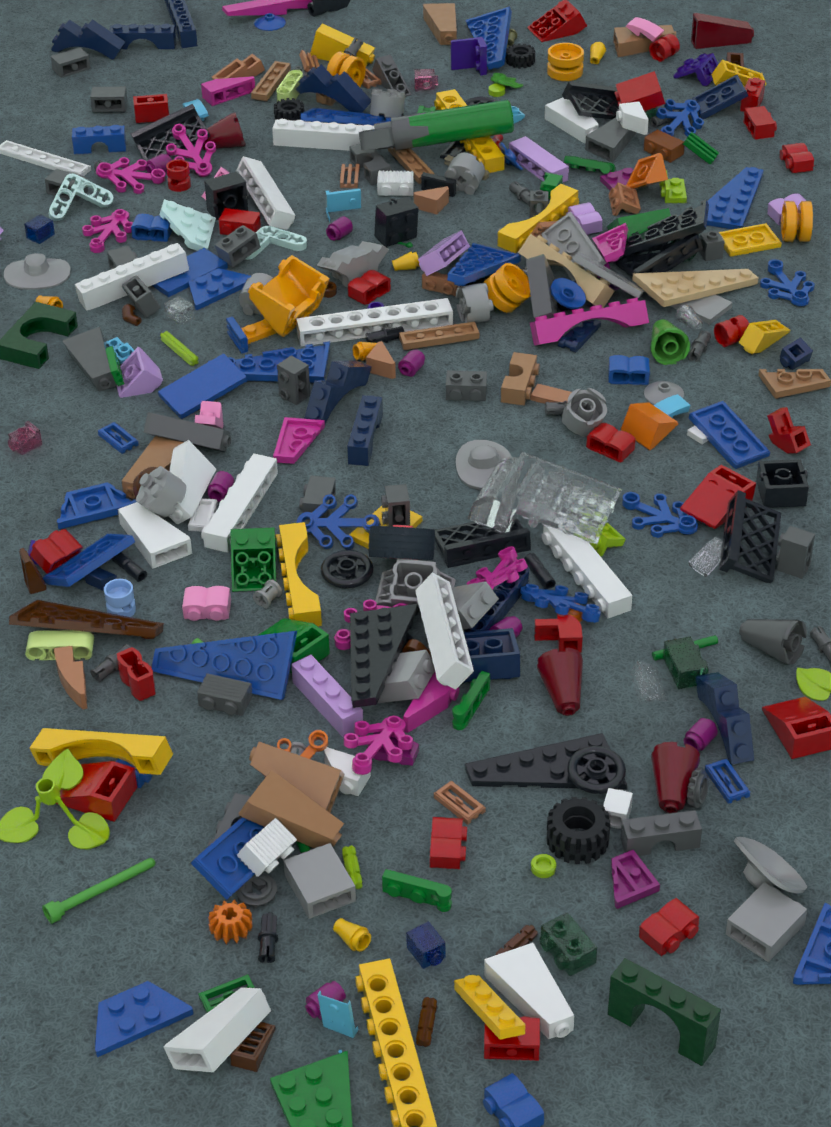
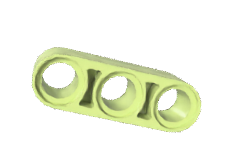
[277,70,303,101]
[25,630,94,660]

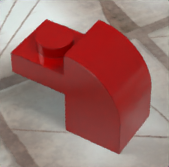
[767,407,811,453]
[534,613,583,653]

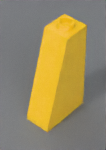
[310,23,375,66]

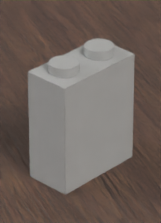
[452,581,499,629]
[378,650,435,703]
[283,843,356,919]
[726,882,807,962]

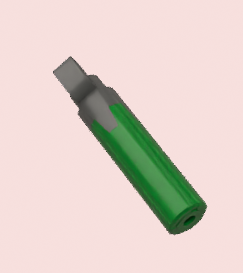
[359,99,514,151]

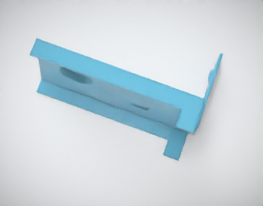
[325,189,361,222]
[318,991,359,1053]

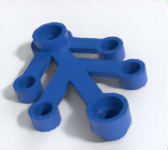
[656,99,704,137]
[760,259,815,306]
[622,492,698,538]
[297,494,381,550]
[520,584,601,623]

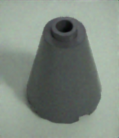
[739,619,807,665]

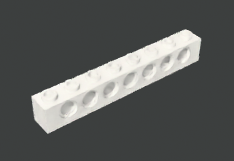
[296,298,453,346]

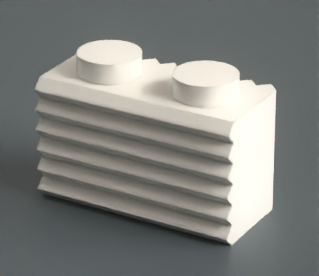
[377,170,414,196]
[237,818,297,877]

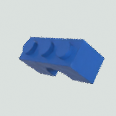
[72,125,126,154]

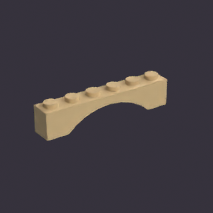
[518,234,615,308]

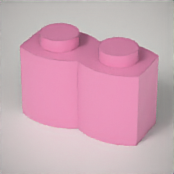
[182,586,231,621]

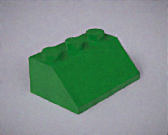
[607,208,671,240]

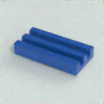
[226,317,248,354]
[98,422,139,454]
[705,759,750,804]

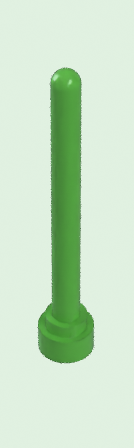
[42,858,155,924]

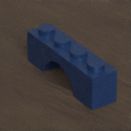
[109,24,176,49]
[347,395,383,466]

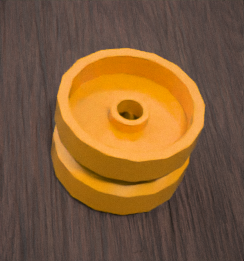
[547,43,584,81]
[327,52,366,87]
[781,201,813,242]
[484,263,531,313]

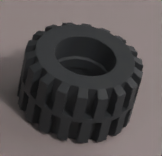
[546,797,610,864]

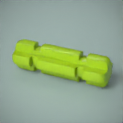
[342,845,363,889]

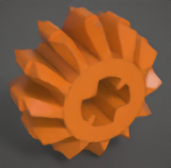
[208,899,252,944]

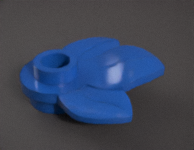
[499,142,523,171]

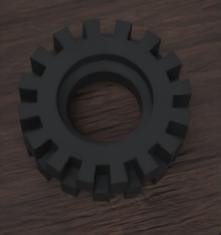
[506,43,535,69]
[274,98,304,121]

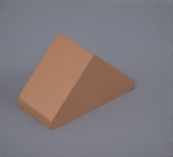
[413,186,449,215]
[366,341,396,379]

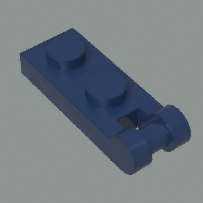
[558,319,601,353]

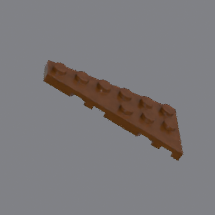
[9,600,164,639]

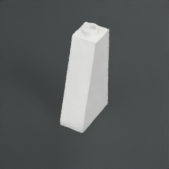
[545,98,599,144]
[169,440,216,524]
[118,502,192,569]
[484,943,574,1039]
[164,988,271,1072]

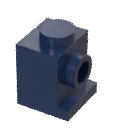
[780,337,813,370]

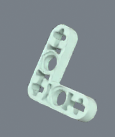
[48,173,113,221]
[245,226,307,260]

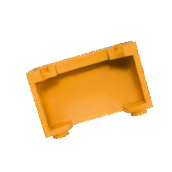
[248,255,330,337]

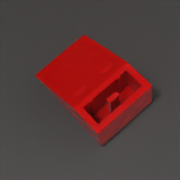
[527,0,587,42]
[680,464,756,529]
[762,696,831,759]
[56,761,137,822]

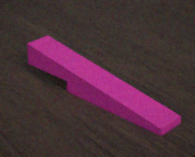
[222,0,313,16]

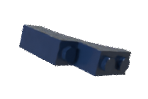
[51,19,125,60]
[296,64,371,113]
[304,360,372,424]
[696,672,754,765]

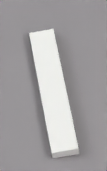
[0,140,91,176]

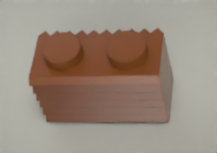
[644,129,685,163]

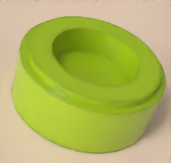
[488,84,505,97]
[531,854,556,878]

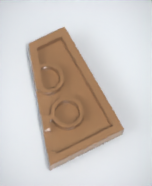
[758,369,831,399]

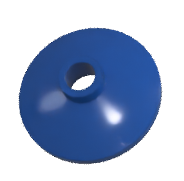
[254,13,286,31]
[550,278,586,309]

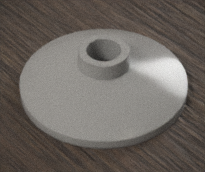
[644,381,684,404]

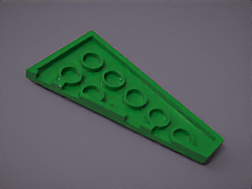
[270,1050,353,1127]

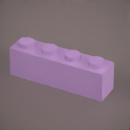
[509,136,569,183]
[418,230,470,276]
[291,655,363,738]

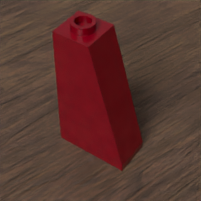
[691,13,754,49]

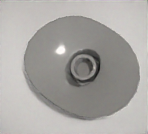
[4,253,71,290]
[456,440,515,491]
[734,837,807,894]

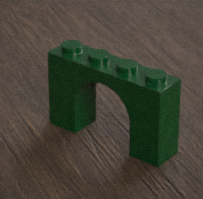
[0,302,78,369]
[608,958,721,1066]

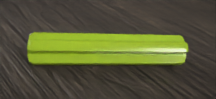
[160,331,199,366]

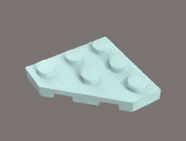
[159,199,216,251]

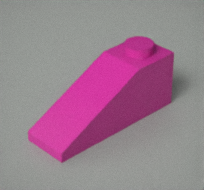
[201,76,255,106]
[403,671,459,733]

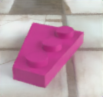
[592,223,628,263]
[273,417,325,464]

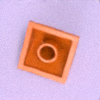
[626,153,668,189]
[621,402,678,451]

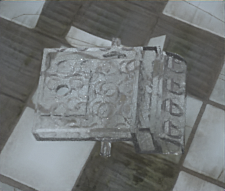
[468,452,622,544]

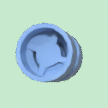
[104,579,136,617]

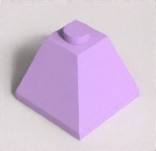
[117,347,163,398]

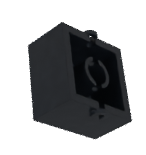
[204,171,250,221]
[374,197,419,247]
[756,459,809,508]

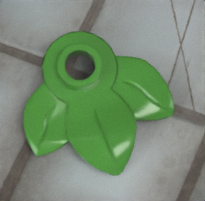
[490,73,523,88]

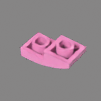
[626,17,664,42]

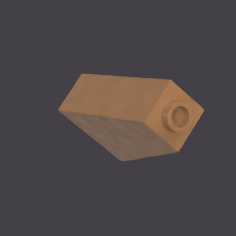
[423,3,457,45]
[613,25,677,57]
[122,436,184,499]
[249,742,345,813]
[239,770,344,848]

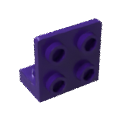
[451,37,487,76]
[673,53,718,86]

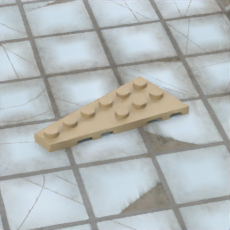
[632,269,759,307]

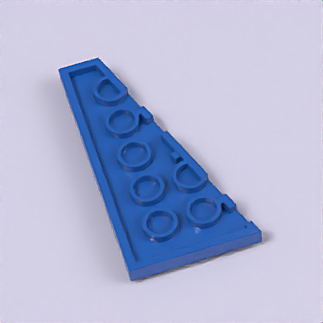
[465,7,512,70]
[301,108,391,126]
[707,167,764,230]
[447,243,521,286]
[208,341,330,383]
[152,631,297,700]

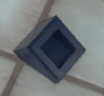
[85,568,117,591]

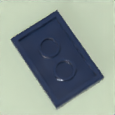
[692,75,748,119]

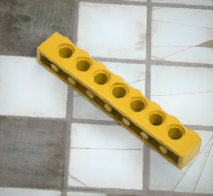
[434,89,505,173]
[355,958,437,1127]

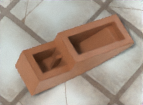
[212,54,265,80]
[54,646,87,709]

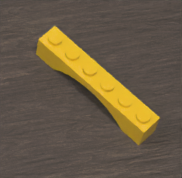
[497,184,579,253]
[276,522,322,626]
[30,728,173,775]

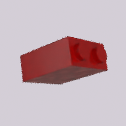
[614,71,665,111]

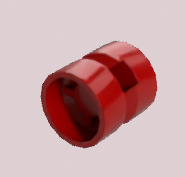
[649,34,680,62]
[166,159,191,192]
[714,315,749,348]

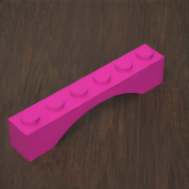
[530,298,649,346]

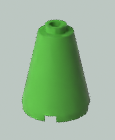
[650,319,690,365]

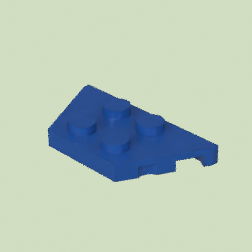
[189,268,251,310]
[57,482,136,529]
[793,903,831,985]
[95,981,193,1057]

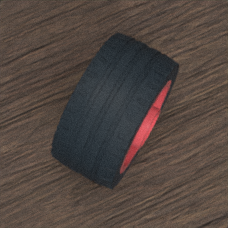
[368,525,435,560]

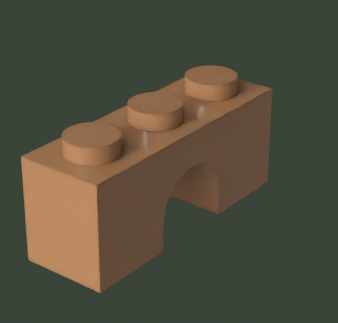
[501,352,540,406]

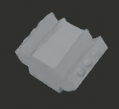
[317,241,389,287]
[375,558,456,612]

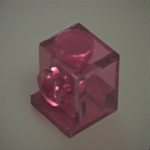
[414,69,438,92]
[8,421,42,455]

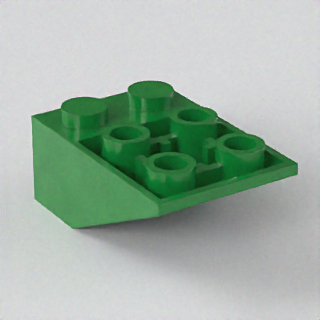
[231,527,276,592]
[257,618,330,674]

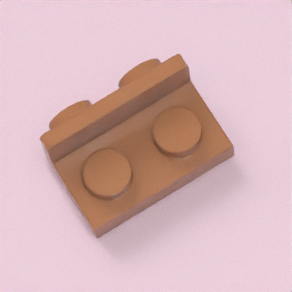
[609,182,641,216]
[422,272,462,296]

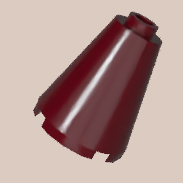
[203,112,246,150]
[537,648,583,716]
[651,742,700,813]

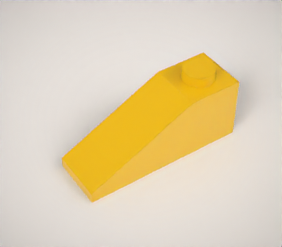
[711,60,766,88]
[739,320,791,354]

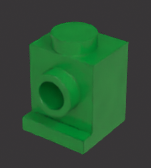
[540,173,563,200]

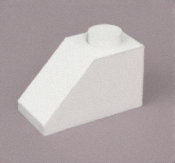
[616,102,648,135]
[324,747,371,796]

